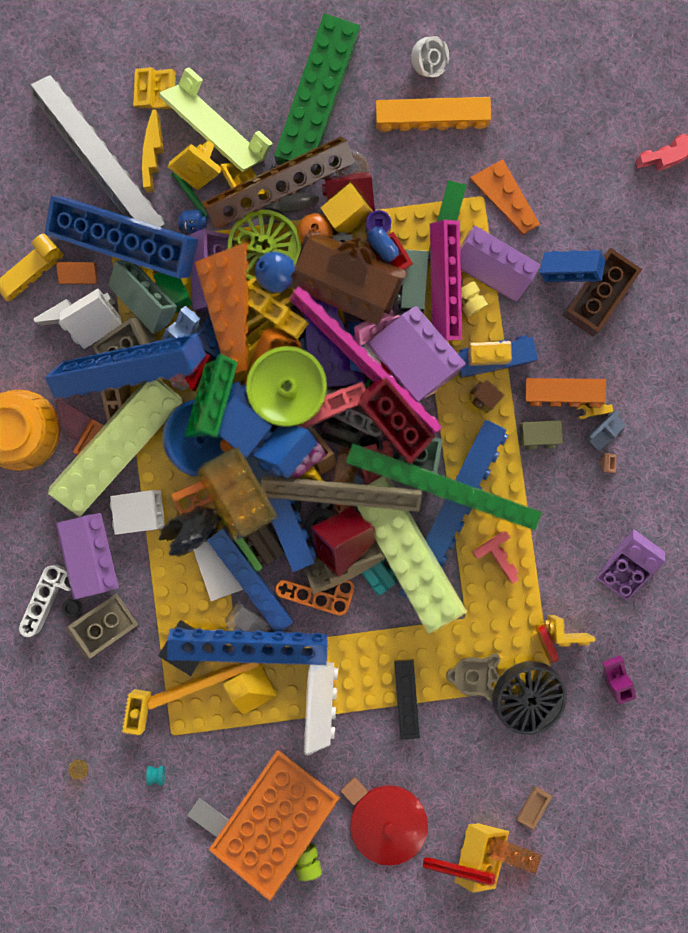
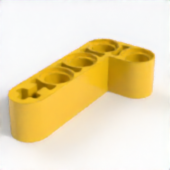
[0,234,64,301]

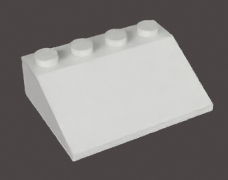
[305,662,338,754]

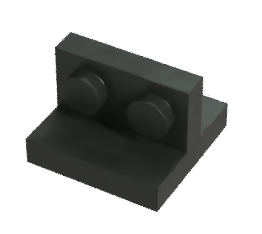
[321,417,363,449]

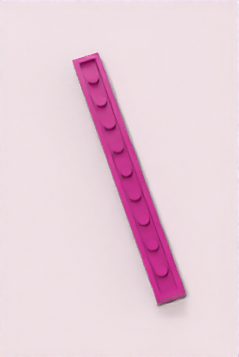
[289,287,442,434]

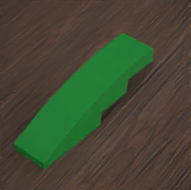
[428,180,467,261]

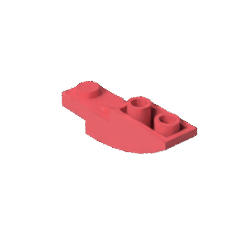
[635,134,688,171]
[297,382,366,429]

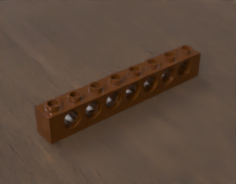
[202,136,355,229]

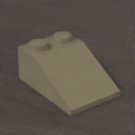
[92,317,157,354]
[64,593,138,660]

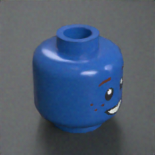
[178,210,207,235]

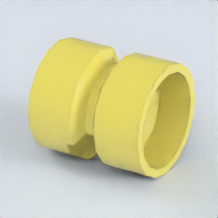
[461,281,488,318]

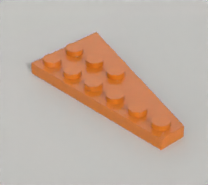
[195,243,248,374]

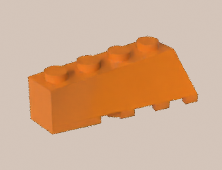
[526,378,606,408]

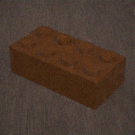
[562,248,642,336]

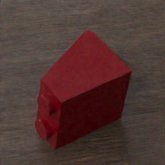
[312,507,375,577]

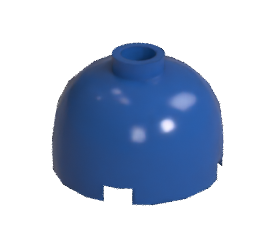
[255,251,295,293]

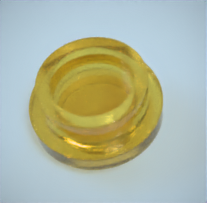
[69,759,89,779]

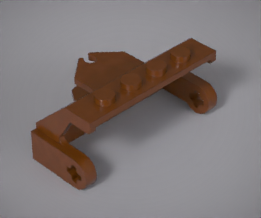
[288,230,407,326]

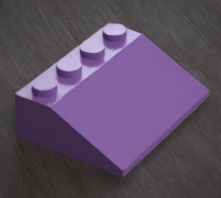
[367,306,466,402]

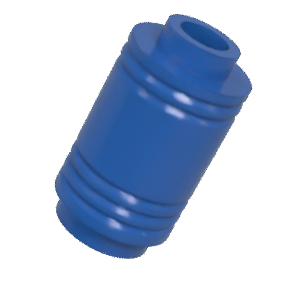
[366,227,399,263]

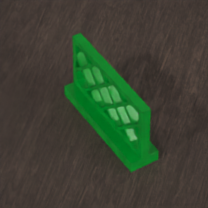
[184,354,238,438]

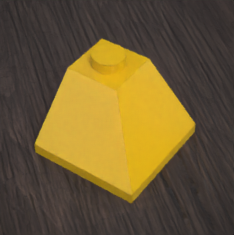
[223,663,278,715]

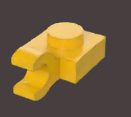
[576,404,613,420]

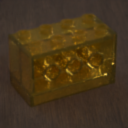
[196,446,278,540]

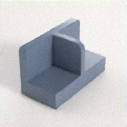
[585,410,626,452]

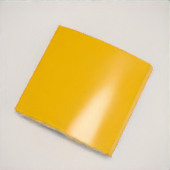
[133,67,176,109]

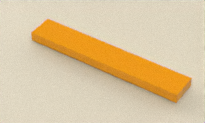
[147,662,260,710]

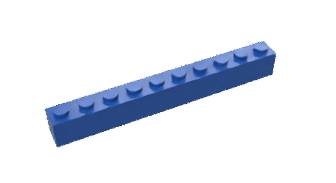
[226,382,317,572]
[399,419,508,599]

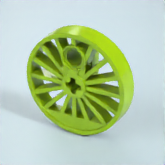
[228,210,301,280]

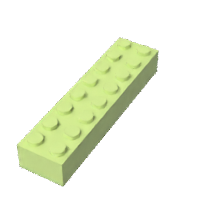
[48,378,183,517]
[357,476,467,633]

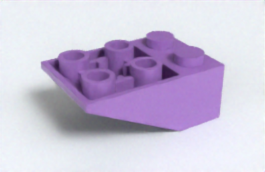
[596,529,665,601]

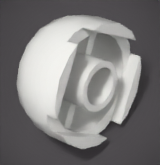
[411,36,449,77]

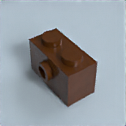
[469,380,504,413]

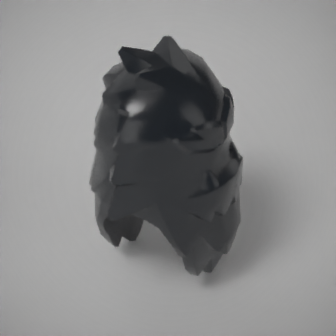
[158,506,223,557]

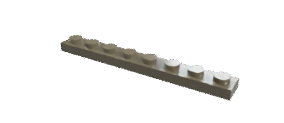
[261,476,422,511]

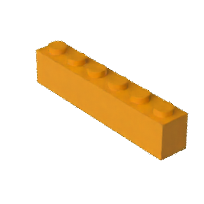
[376,97,491,132]

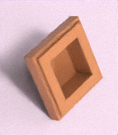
[599,453,617,473]

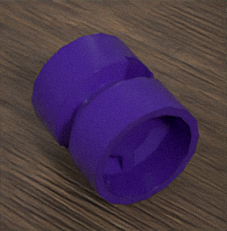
[366,210,392,237]

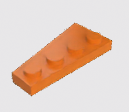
[470,159,540,235]

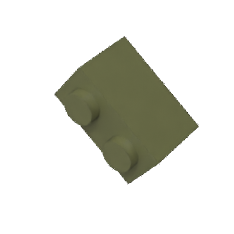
[520,420,563,450]

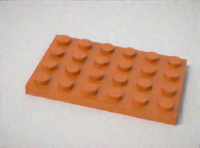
[209,750,340,901]

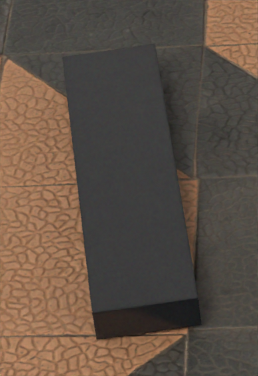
[394,659,420,740]

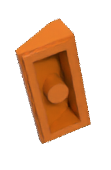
[56,262,98,284]

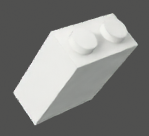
[59,289,122,349]
[110,490,165,535]

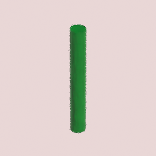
[171,172,208,219]

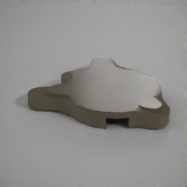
[446,653,500,702]

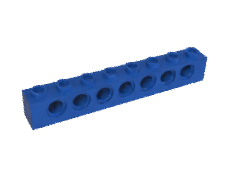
[167,628,328,665]

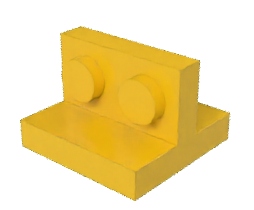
[168,140,221,190]

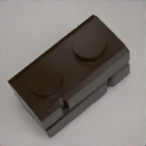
[245,521,285,566]

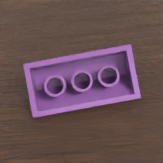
[460,226,541,302]
[189,229,235,313]
[56,513,119,600]

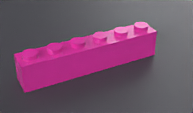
[430,220,462,341]

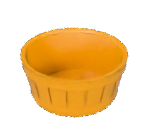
[0,390,61,471]

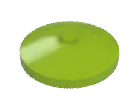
[247,347,327,427]

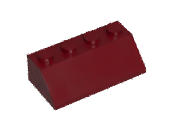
[359,377,435,464]

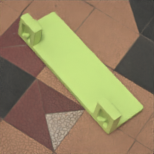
[159,68,273,172]

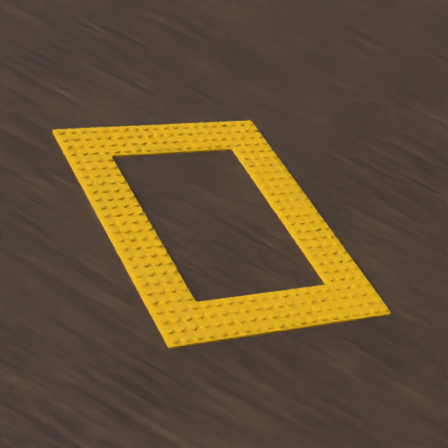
[112,196,552,735]

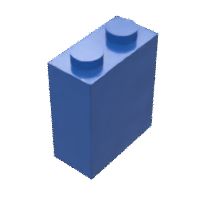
[218,396,273,457]
[253,426,318,479]

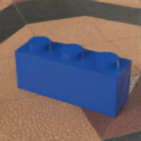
[540,249,605,282]

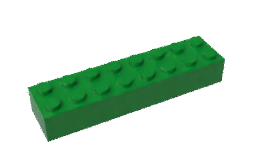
[274,13,360,171]

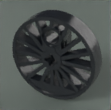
[492,661,567,735]

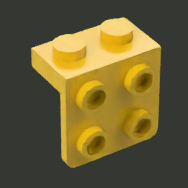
[544,615,595,647]

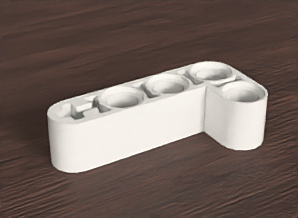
[19,565,71,637]

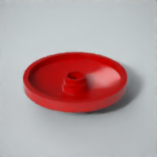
[350,785,428,866]

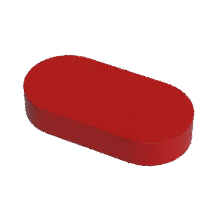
[536,625,559,664]

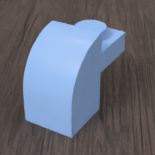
[162,306,200,340]

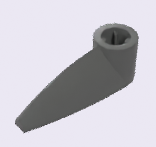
[264,190,319,213]

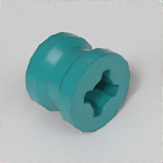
[146,766,165,786]

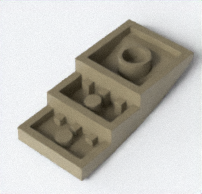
[304,539,385,594]

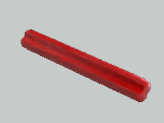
[423,857,496,886]

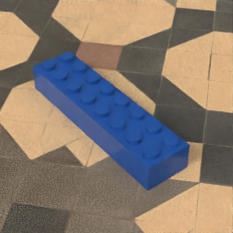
[44,196,198,278]
[45,333,206,399]

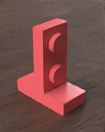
[471,531,519,584]

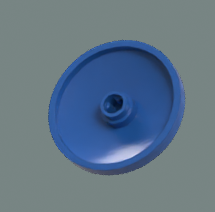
[163,400,236,477]

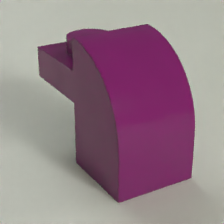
[602,655,637,705]

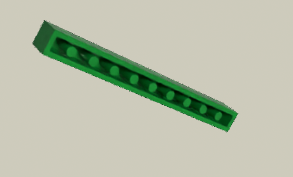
[346,444,542,531]

